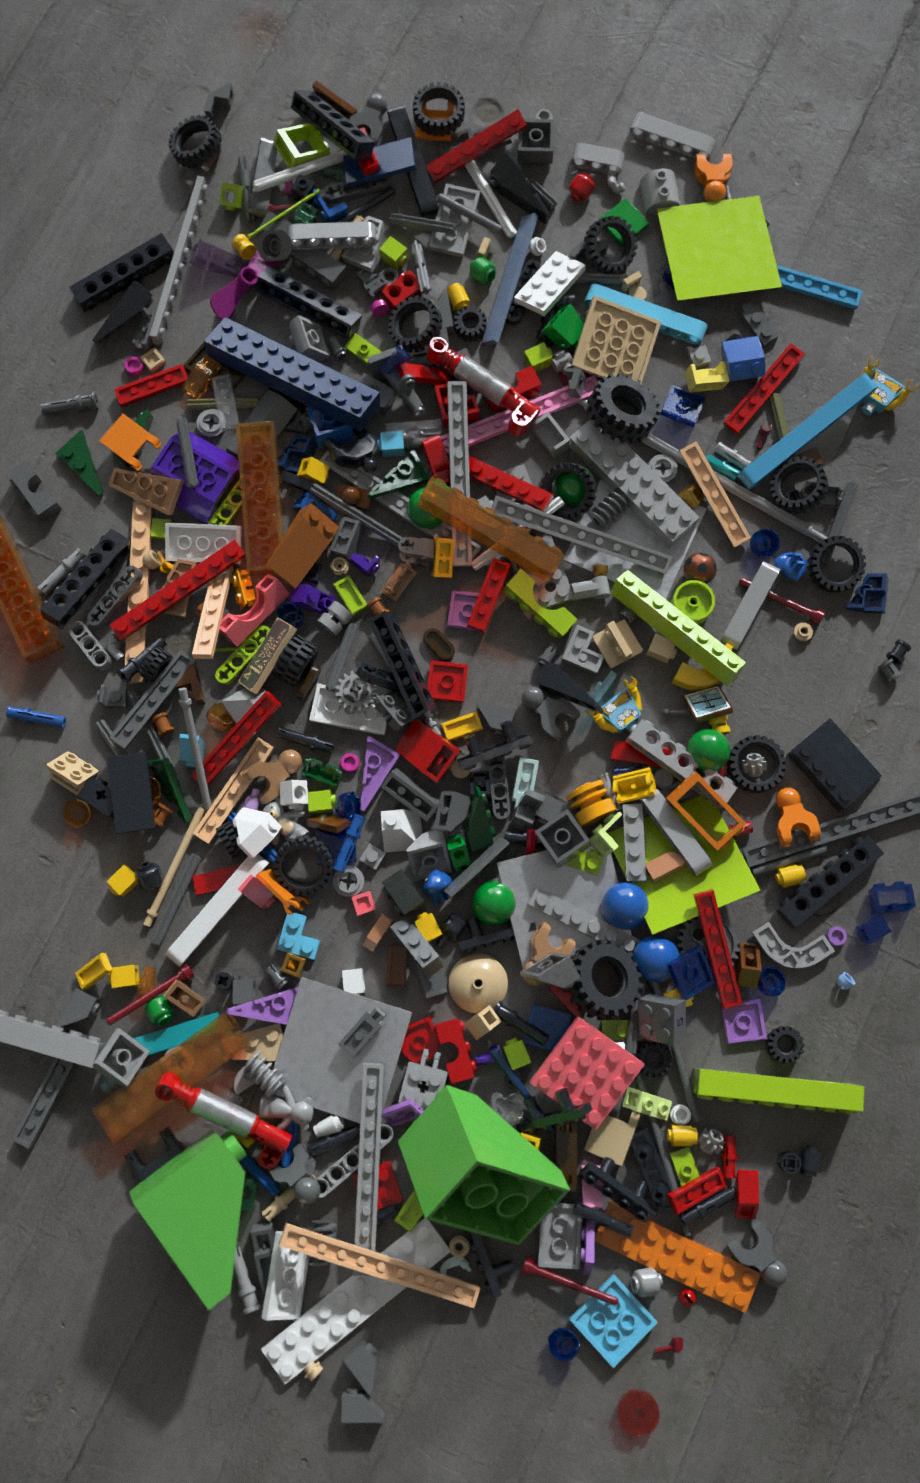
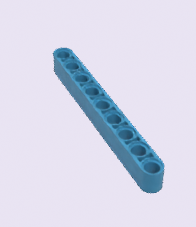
[737,373,878,490]

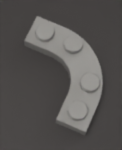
[751,922,835,968]

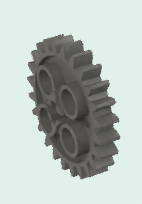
[676,915,741,976]

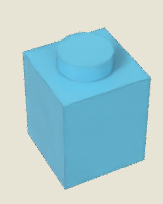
[377,431,405,457]

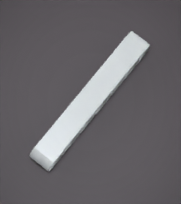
[165,854,269,967]

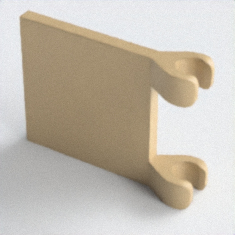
[584,1111,641,1166]

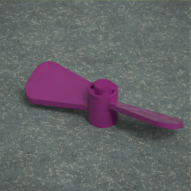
[210,250,282,321]

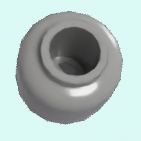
[630,1267,663,1298]

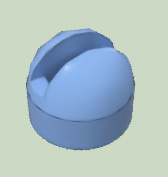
[837,972,855,990]

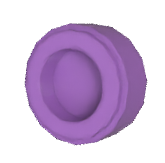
[826,926,847,947]

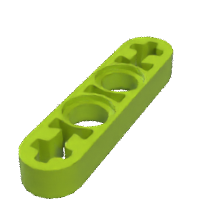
[207,475,256,525]
[215,626,270,685]

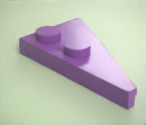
[360,736,400,813]
[226,987,298,1025]
[580,1219,595,1275]

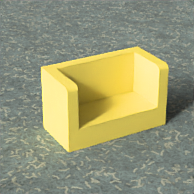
[685,362,730,393]

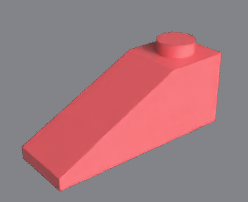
[237,874,276,909]

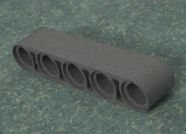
[248,137,277,218]

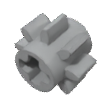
[551,350,573,374]
[742,753,767,777]
[698,1129,725,1155]

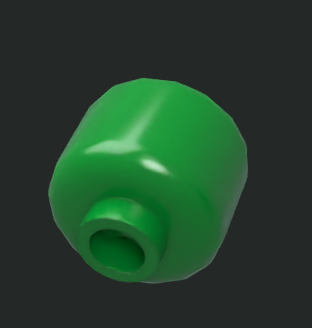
[469,257,496,285]
[144,996,174,1026]

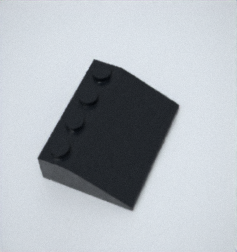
[787,718,882,813]

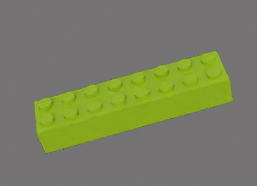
[692,1068,864,1115]

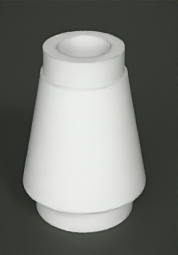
[313,1114,345,1138]

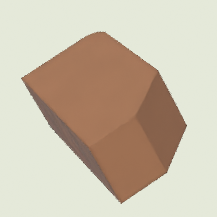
[646,851,687,884]
[363,913,394,952]

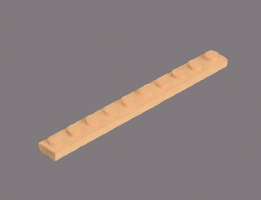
[125,502,153,683]
[279,1223,481,1308]

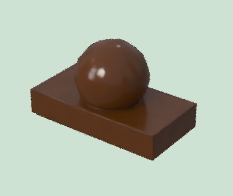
[335,484,372,509]

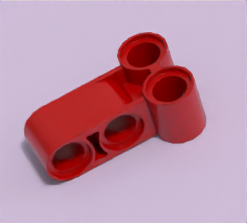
[421,435,450,491]

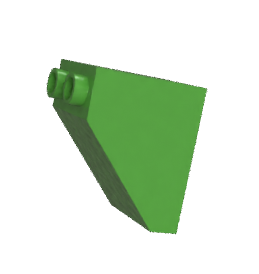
[398,1085,570,1245]
[129,1129,247,1310]

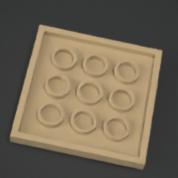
[570,295,661,384]

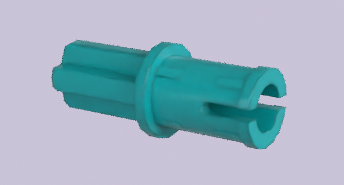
[706,454,740,481]

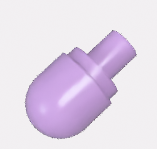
[243,788,260,811]

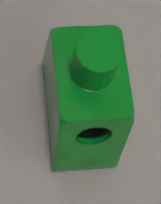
[542,304,583,350]

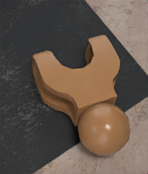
[242,750,302,804]
[523,922,576,986]

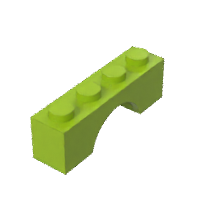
[504,569,577,639]

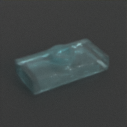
[592,670,617,703]

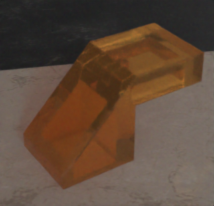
[183,355,221,399]

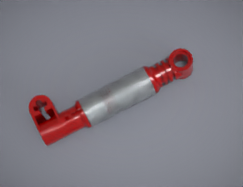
[427,337,541,436]
[155,1072,292,1169]

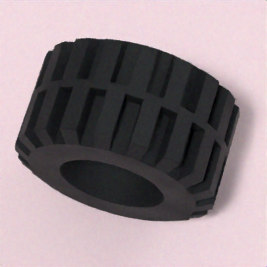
[273,635,318,687]

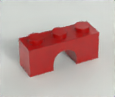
[482,366,541,413]
[435,1018,477,1084]

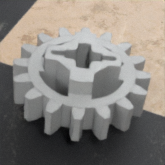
[335,671,377,712]

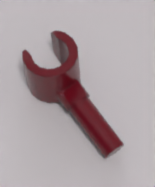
[756,422,772,450]
[655,1337,683,1354]

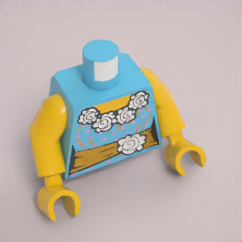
[861,356,918,416]
[586,676,642,734]

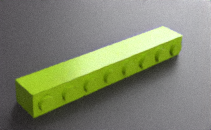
[610,570,746,686]

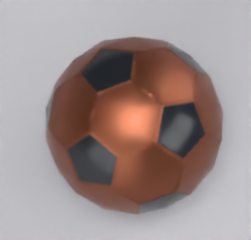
[683,552,717,584]

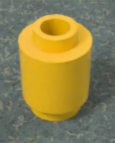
[447,283,470,312]
[775,864,806,888]
[667,1125,698,1146]

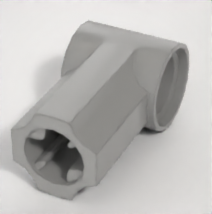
[571,576,610,601]

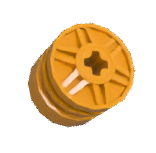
[566,780,617,827]

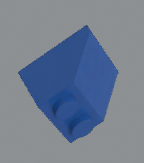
[722,336,766,382]
[306,407,354,449]

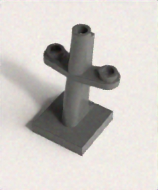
[367,345,425,417]

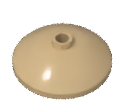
[449,954,508,1014]

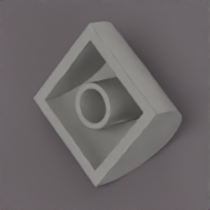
[639,169,681,215]
[289,315,331,362]
[93,1028,150,1086]

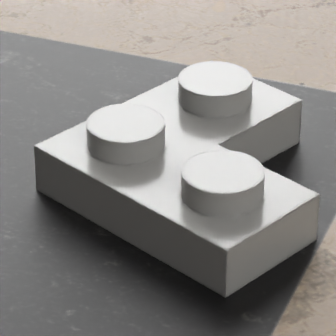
[562,625,604,675]

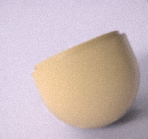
[142,550,161,570]

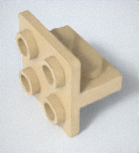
[592,620,643,669]
[46,752,99,795]

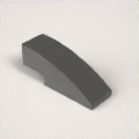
[251,1221,275,1294]

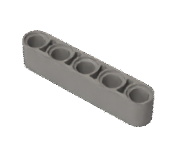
[629,113,716,161]
[287,222,377,250]
[720,561,781,650]
[639,788,712,877]
[316,1123,394,1198]

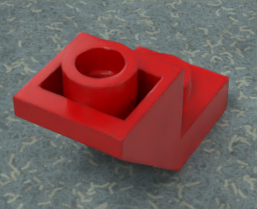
[734,1170,759,1219]

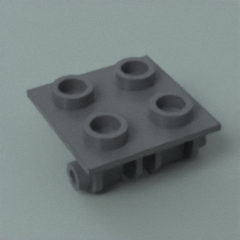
[374,691,414,732]

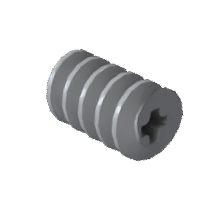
[244,1051,287,1097]

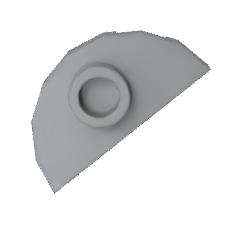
[234,1066,257,1095]

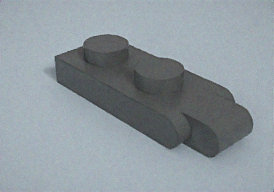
[739,301,779,348]
[338,1006,387,1058]

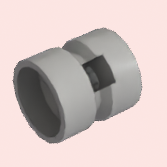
[317,601,353,637]

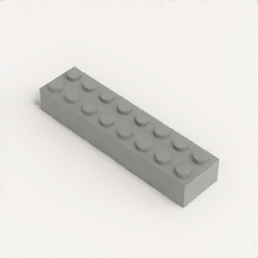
[569,420,700,549]

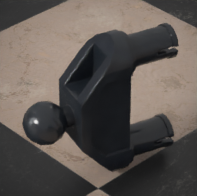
[323,428,377,473]
[124,1126,185,1181]

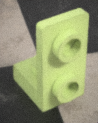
[589,811,622,857]
[622,1087,672,1121]

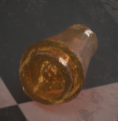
[136,966,156,996]

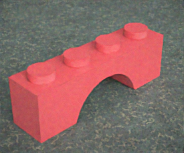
[219,573,289,647]

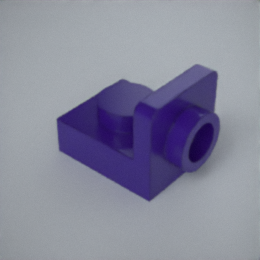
[350,553,380,577]

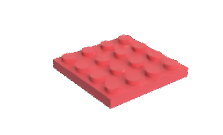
[530,1016,644,1130]

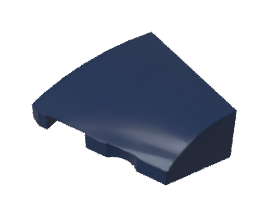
[269,435,317,475]
[846,573,889,614]

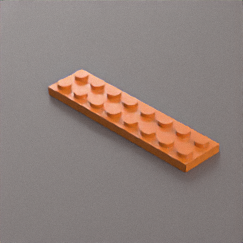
[595,1201,761,1313]

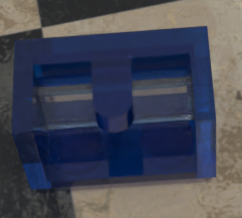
[868,881,916,915]

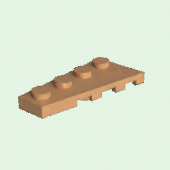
[108,468,184,515]

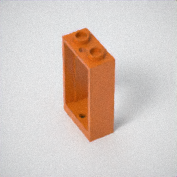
[666,771,746,851]

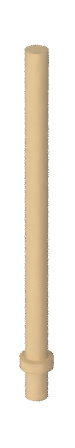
[143,807,205,927]

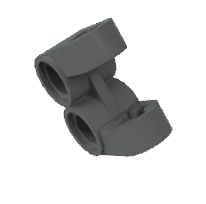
[398,537,436,568]

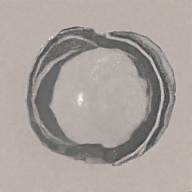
[489,1092,524,1127]

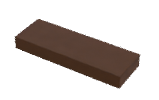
[312,80,357,120]

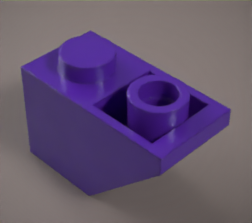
[289,584,335,614]

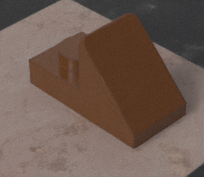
[176,663,206,705]

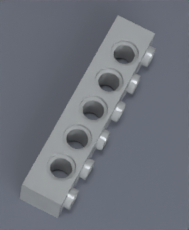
[625,719,737,809]

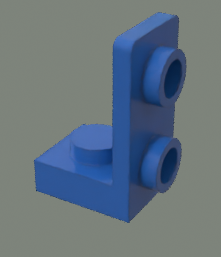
[311,188,349,223]
[292,492,337,522]

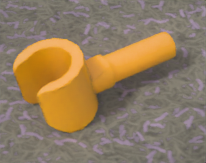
[157,551,174,575]

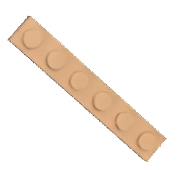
[680,441,751,548]
[192,566,233,659]
[193,737,275,845]

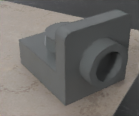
[564,367,586,398]
[97,685,128,708]

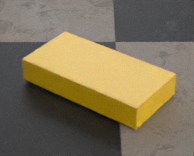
[441,711,483,742]
[75,953,113,990]

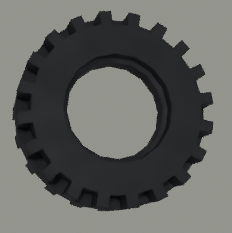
[586,373,661,444]
[565,939,643,1021]

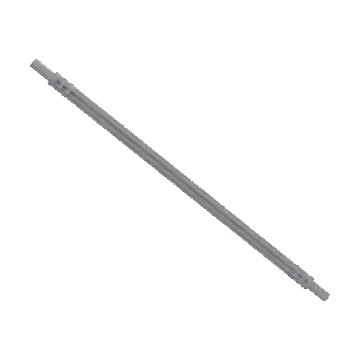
[569,393,828,541]

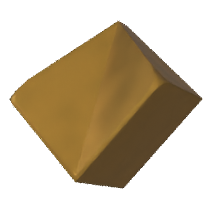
[678,482,705,509]
[280,952,307,978]

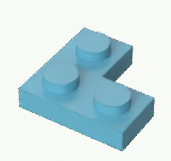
[277,913,320,960]

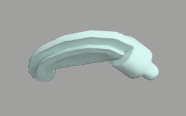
[440,1257,471,1275]

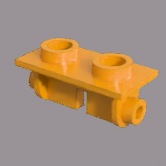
[231,568,256,610]

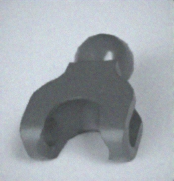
[349,93,388,147]
[521,686,581,742]
[269,1142,321,1204]
[727,1219,788,1287]

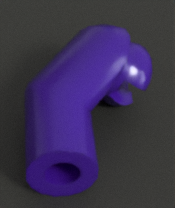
[475,1044,502,1066]

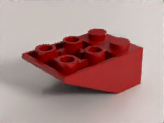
[394,720,462,783]

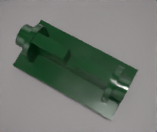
[300,758,343,787]

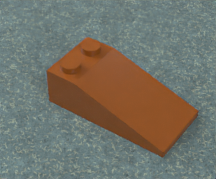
[265,503,339,589]

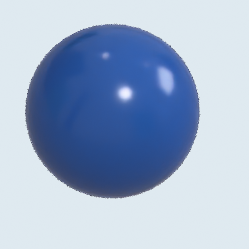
[602,882,649,930]
[632,935,680,983]

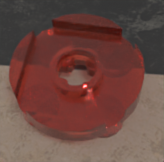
[617,1389,660,1436]

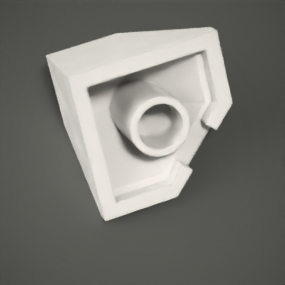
[233,807,282,859]

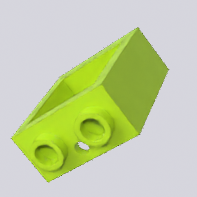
[273,123,331,168]

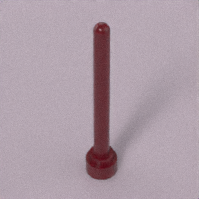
[739,578,825,626]
[106,964,195,1025]
[521,1258,619,1305]

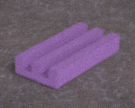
[381,1099,424,1127]

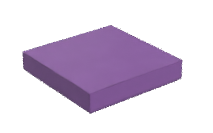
[447,590,479,631]
[720,999,767,1044]

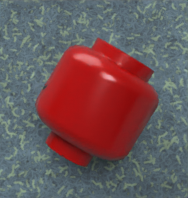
[569,173,595,202]

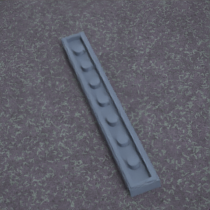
[482,213,538,346]

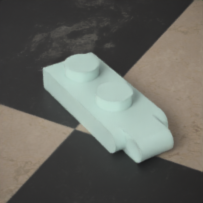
[512,757,539,809]

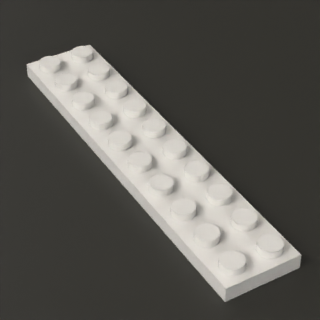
[261,1218,451,1384]

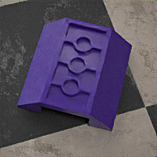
[149,431,248,524]

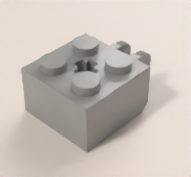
[398,1049,448,1109]

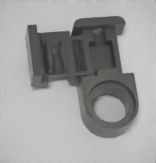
[356,268,398,300]

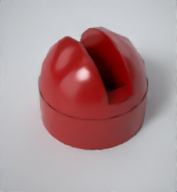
[679,1288,696,1307]

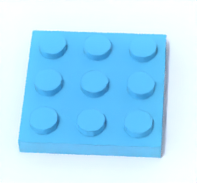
[569,1273,658,1368]

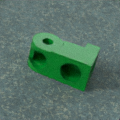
[445,834,471,874]

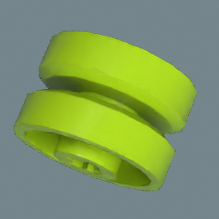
[670,580,715,625]

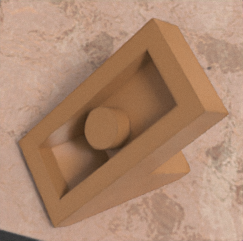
[163,980,206,1017]

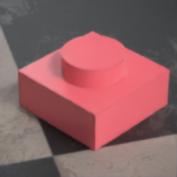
[352,891,376,916]

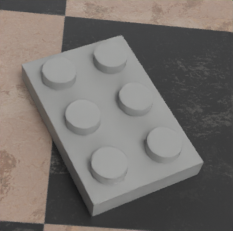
[538,1203,582,1269]

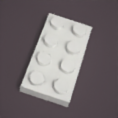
[514,252,586,316]
[165,523,241,564]
[309,683,389,736]
[262,1231,309,1320]

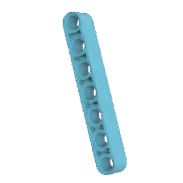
[584,284,707,345]

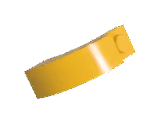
[672,643,733,690]

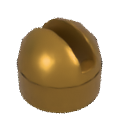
[593,565,608,577]

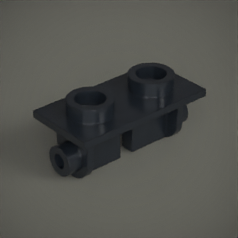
[536,308,556,348]

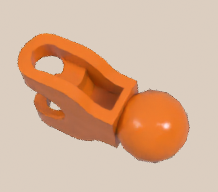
[695,154,733,202]
[776,788,821,847]

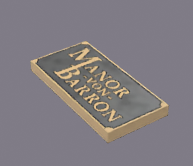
[238,618,297,695]

